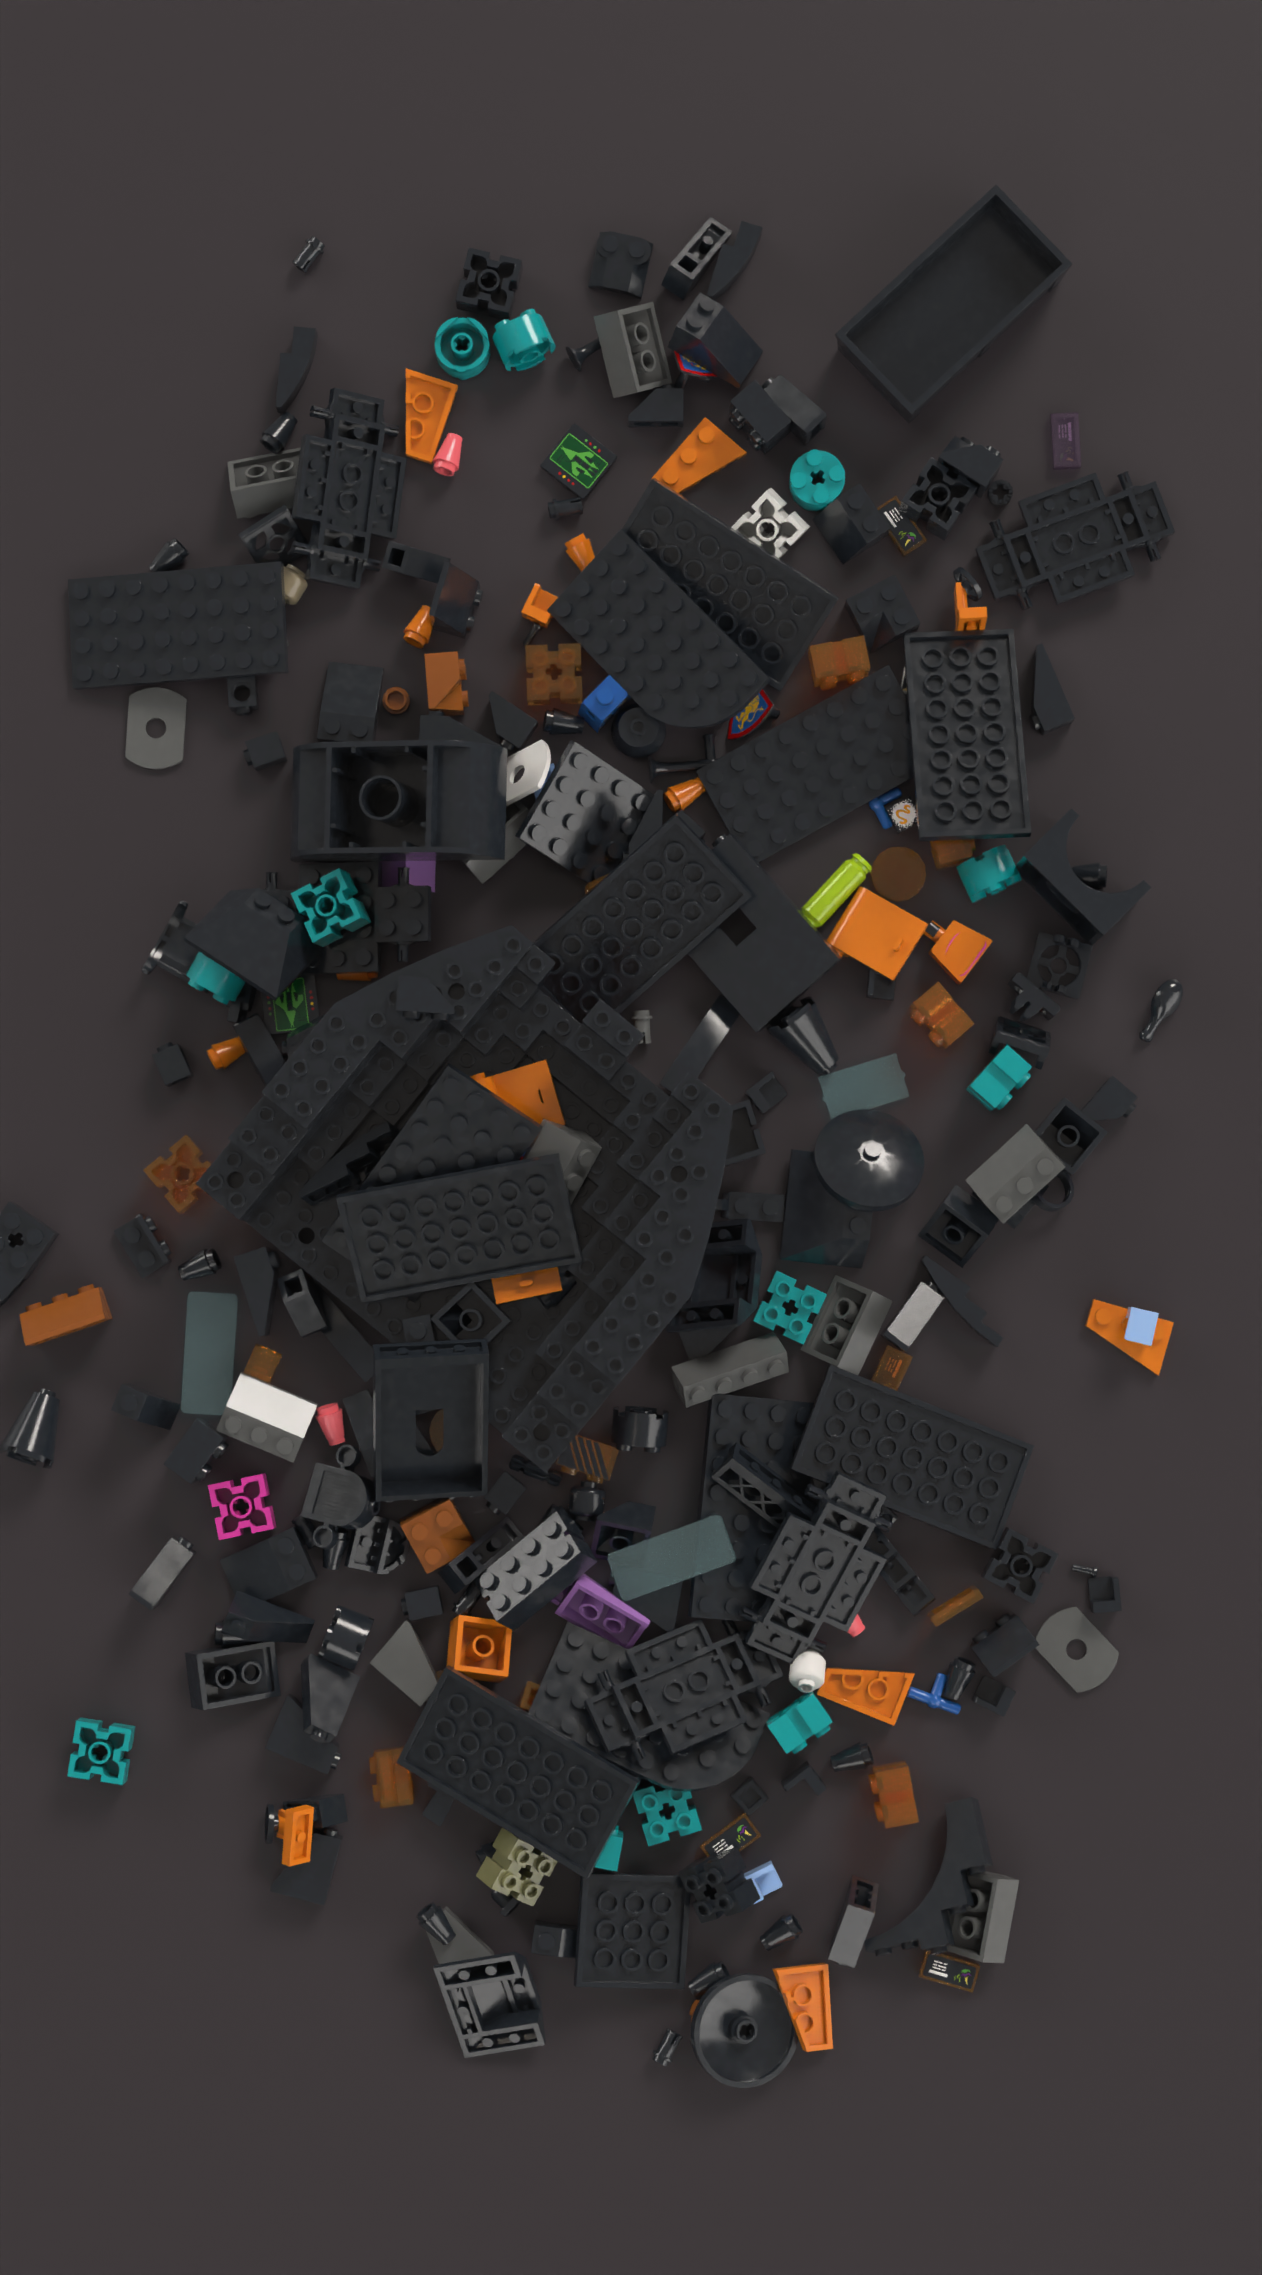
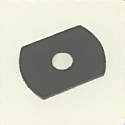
[125,687,187,770]
[1035,1607,1119,1692]

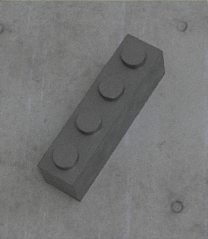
[671,1332,789,1408]

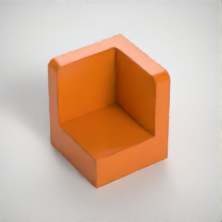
[521,583,558,629]

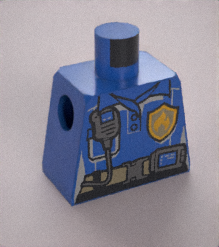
[578,675,632,733]

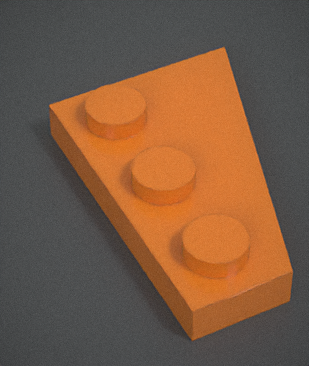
[406,368,458,464]
[651,417,747,494]
[1085,1299,1174,1376]
[816,1668,915,1726]
[773,1963,833,2052]

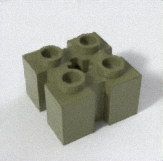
[476,1828,558,1907]

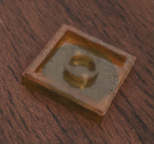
[927,1586,984,1627]

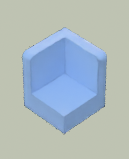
[1124,1307,1159,1346]
[744,1861,782,1904]

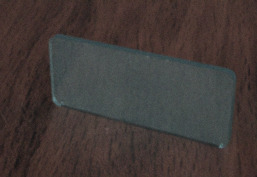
[181,1292,238,1415]
[608,1515,736,1601]

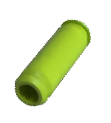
[801,853,872,928]

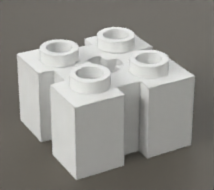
[731,488,810,559]

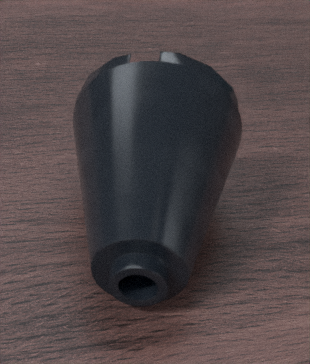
[767,996,839,1075]
[0,1388,60,1469]

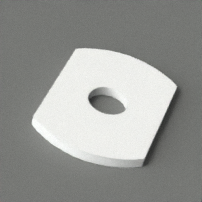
[506,739,551,806]

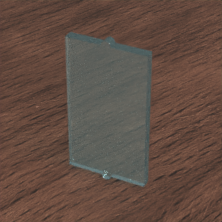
[818,1053,909,1120]

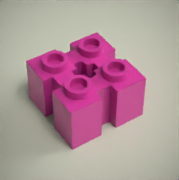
[208,1473,277,1540]

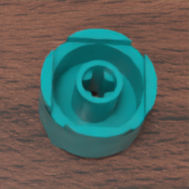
[492,309,556,371]
[435,317,491,380]
[789,449,845,511]
[956,844,1022,903]
[186,952,246,1005]

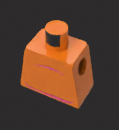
[923,920,993,985]

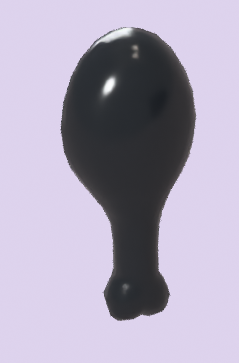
[1139,979,1183,1043]

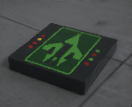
[540,423,617,501]
[261,975,320,1035]

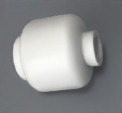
[789,1649,826,1693]

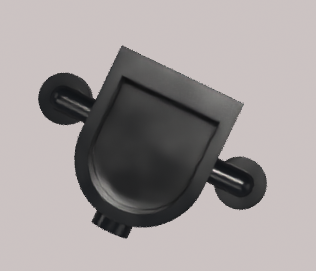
[301,1445,381,1549]

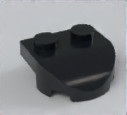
[344,1515,410,1574]

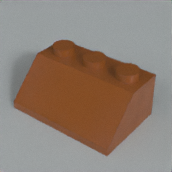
[19,1284,113,1346]

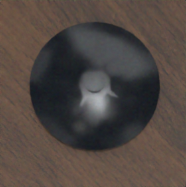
[813,1109,924,1212]
[690,1973,798,2088]

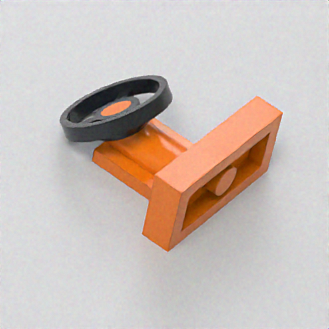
[953,567,987,631]
[264,1804,314,1867]

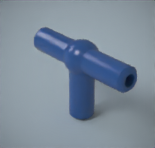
[868,787,902,830]
[907,1673,961,1715]

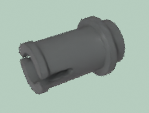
[631,1010,652,1044]

